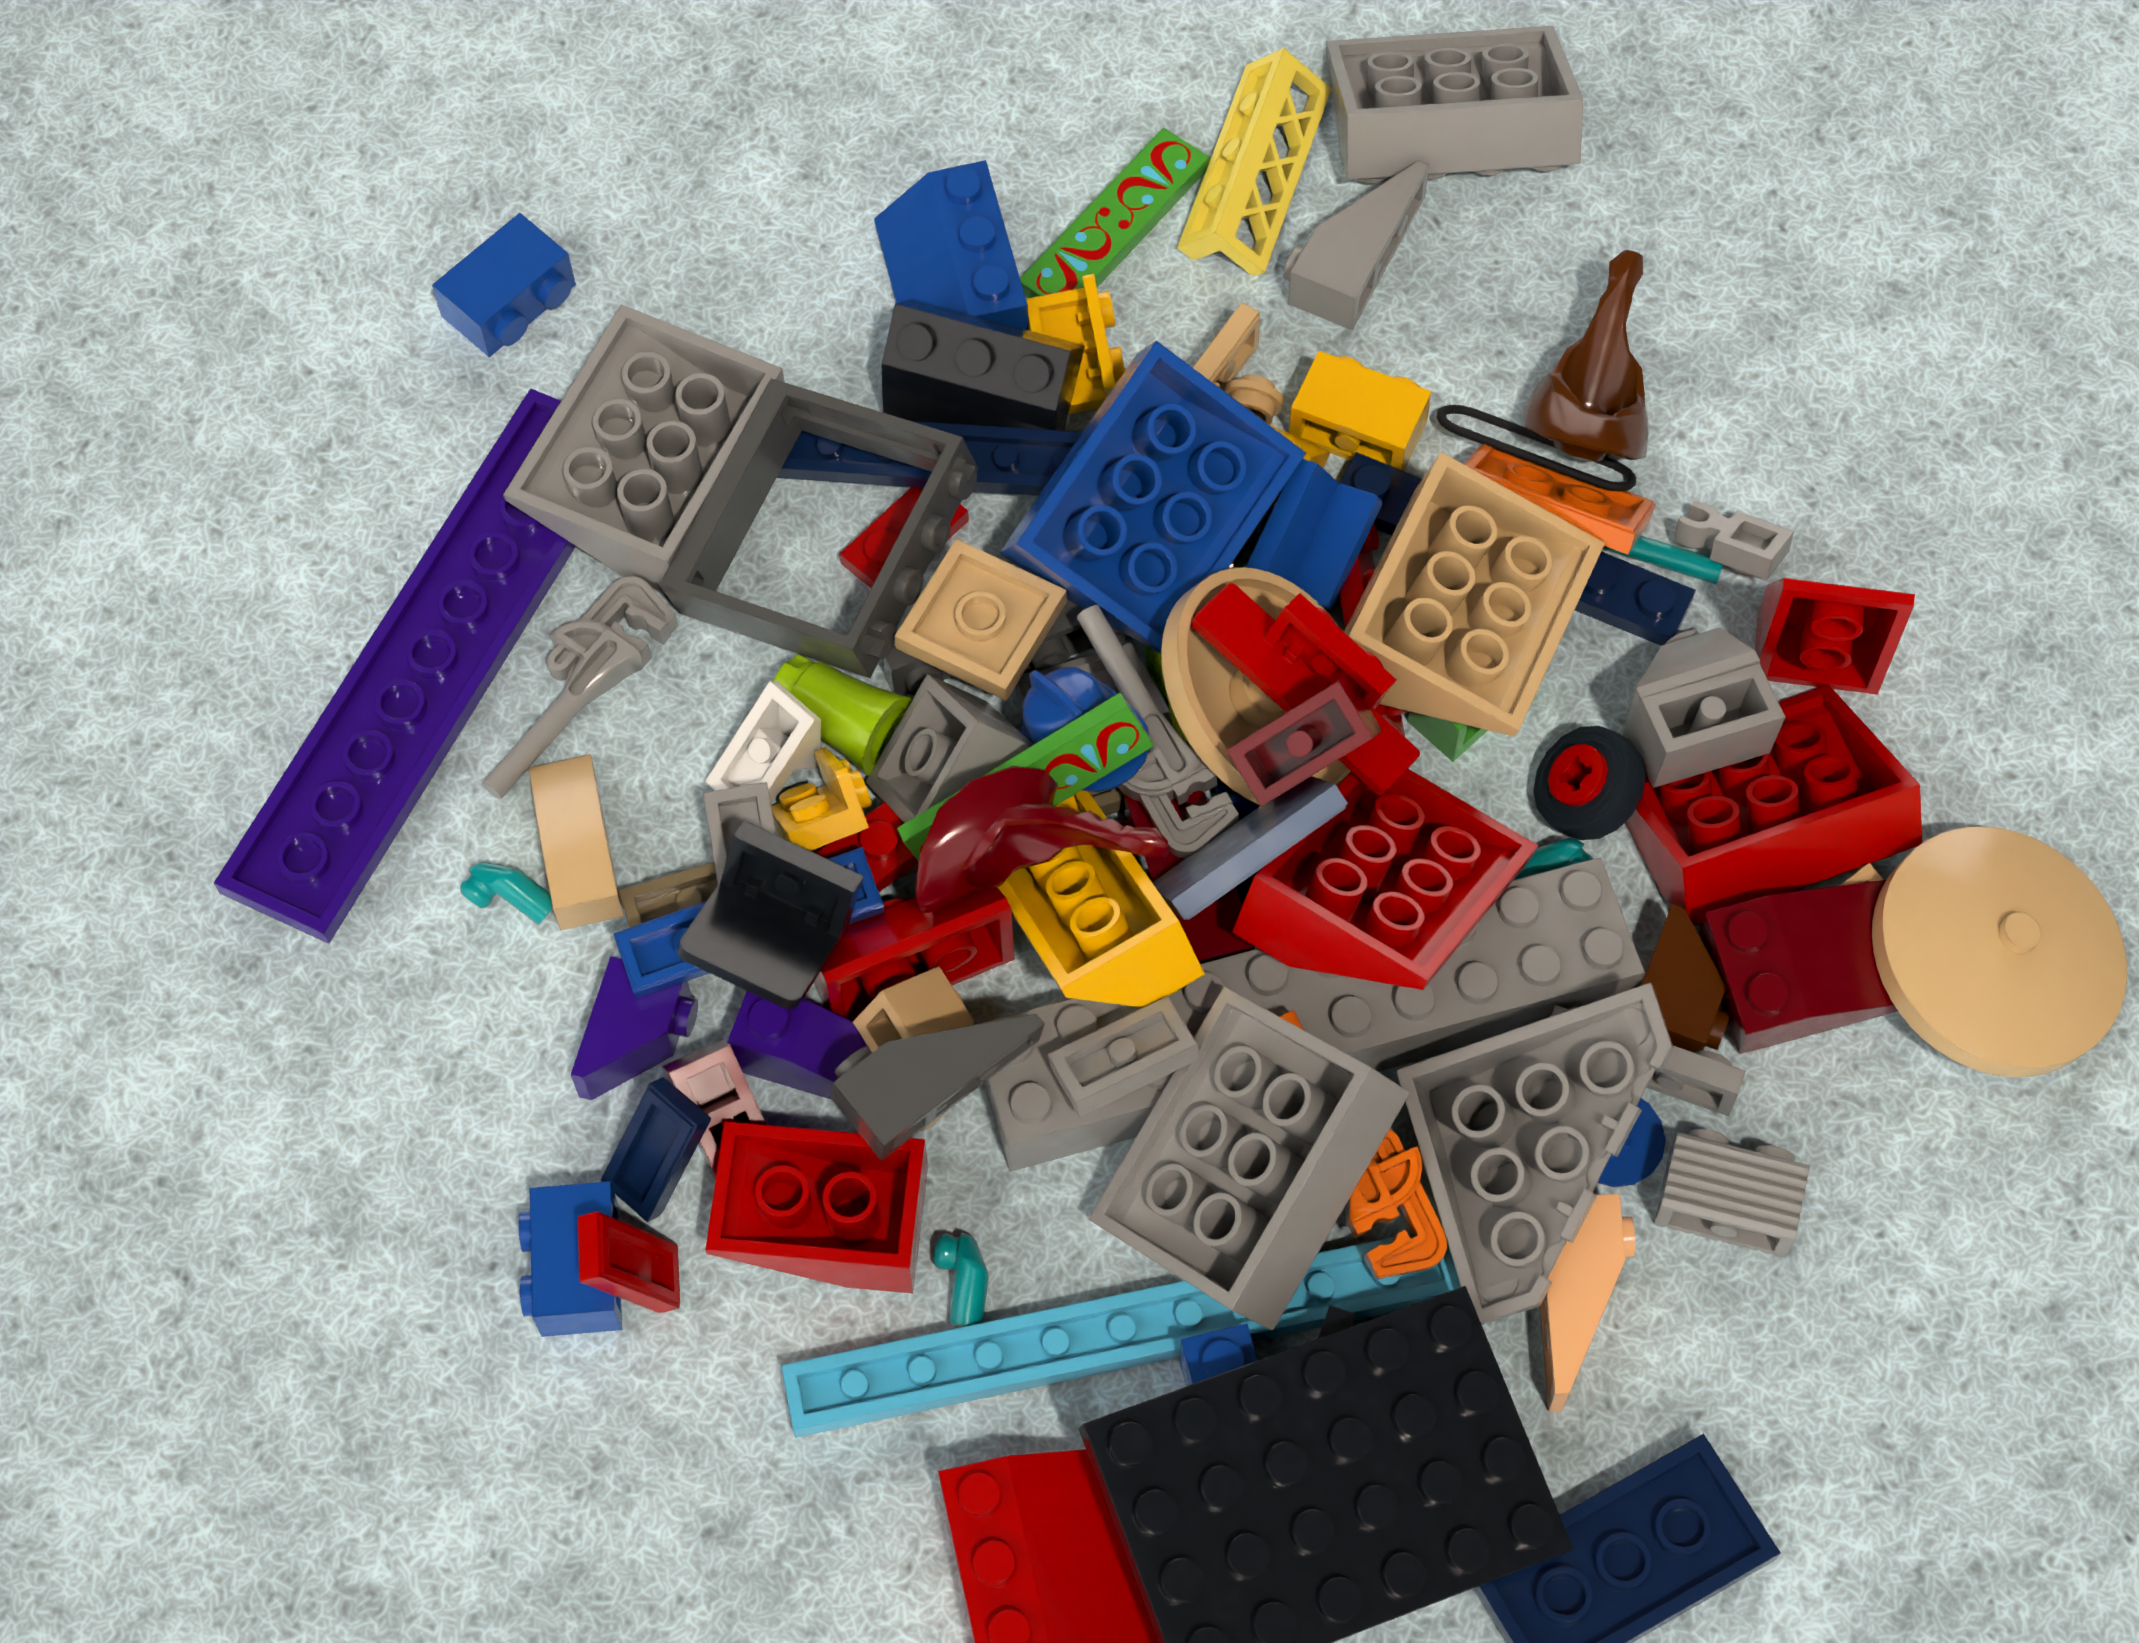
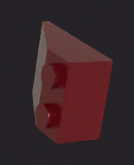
[1699,880,1898,1054]

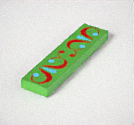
[1020,127,1209,298]
[897,692,1154,862]

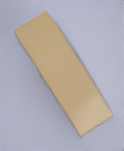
[529,754,624,930]

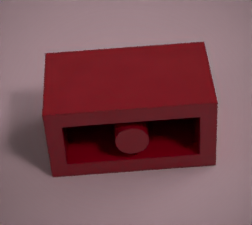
[1226,675,1382,807]

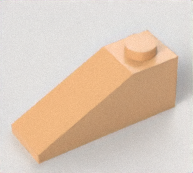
[1539,1194,1635,1412]

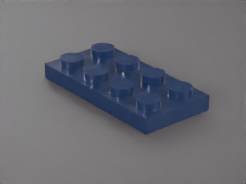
[1474,1433,1781,1643]

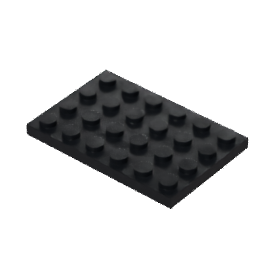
[1078,1286,1573,1643]

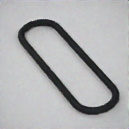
[1436,405,1637,492]

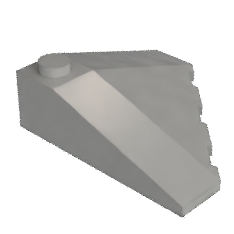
[1396,983,1674,1325]

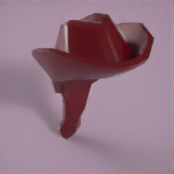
[915,766,1170,914]

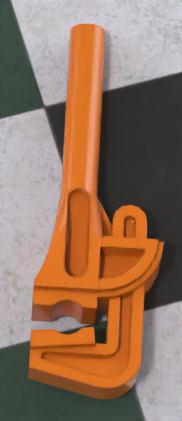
[1279,1011,1447,1280]

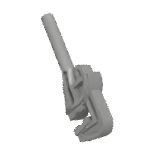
[482,576,678,799]
[1077,605,1239,859]

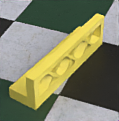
[1177,48,1332,276]

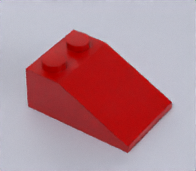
[1755,578,1915,695]
[705,1121,928,1294]

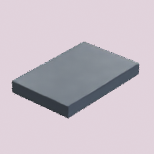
[1152,776,1348,920]

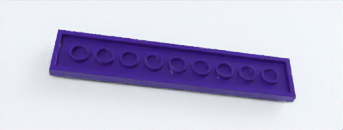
[214,388,576,944]

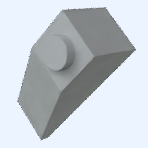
[1283,160,1429,330]

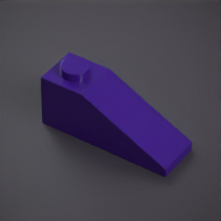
[727,991,872,1100]

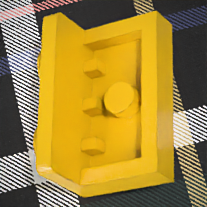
[1026,274,1125,414]

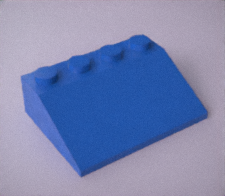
[1000,340,1306,654]

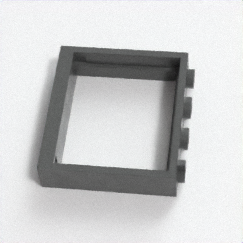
[659,378,978,678]

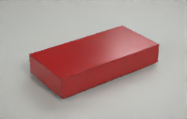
[578,1211,680,1313]

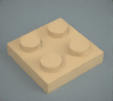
[894,539,1067,701]

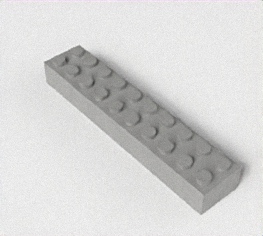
[974,857,1645,1172]

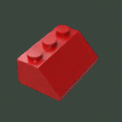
[814,887,1015,1022]

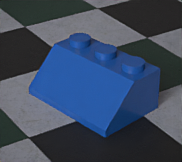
[874,160,1029,330]

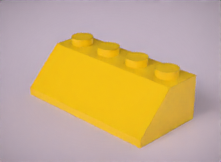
[997,791,1205,1008]

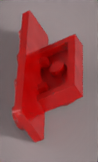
[1191,583,1420,795]

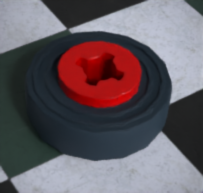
[1533,725,1646,840]

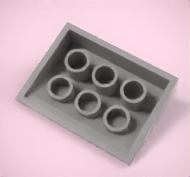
[1326,26,1583,183]
[504,304,785,593]
[1088,986,1410,1331]

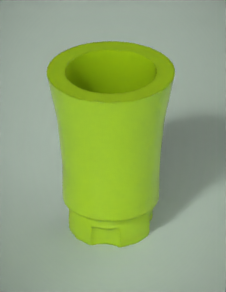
[773,654,912,776]

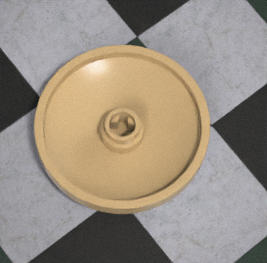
[1161,567,1351,805]
[1872,826,2127,1078]

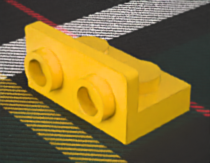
[771,747,872,851]

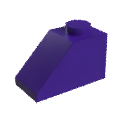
[571,956,698,1100]

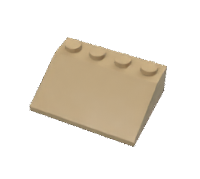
[1344,452,1605,737]

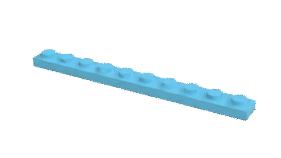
[781,1227,1461,1438]

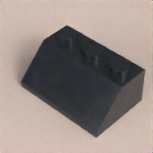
[881,299,1085,431]

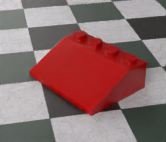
[1625,684,1922,926]
[1232,769,1539,990]
[938,1449,1159,1643]

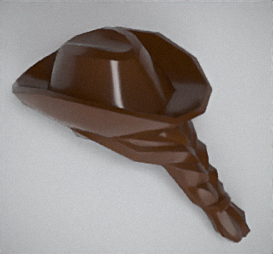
[1524,250,1648,462]

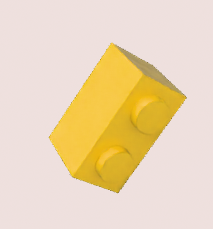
[1289,351,1432,471]

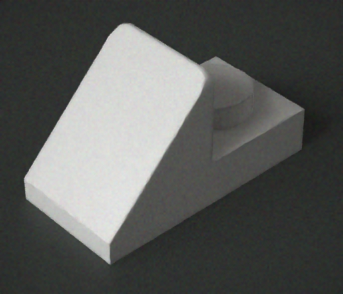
[705,681,821,804]

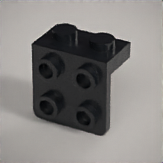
[677,821,864,1009]

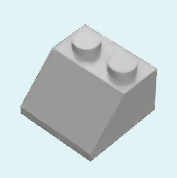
[866,674,1034,823]

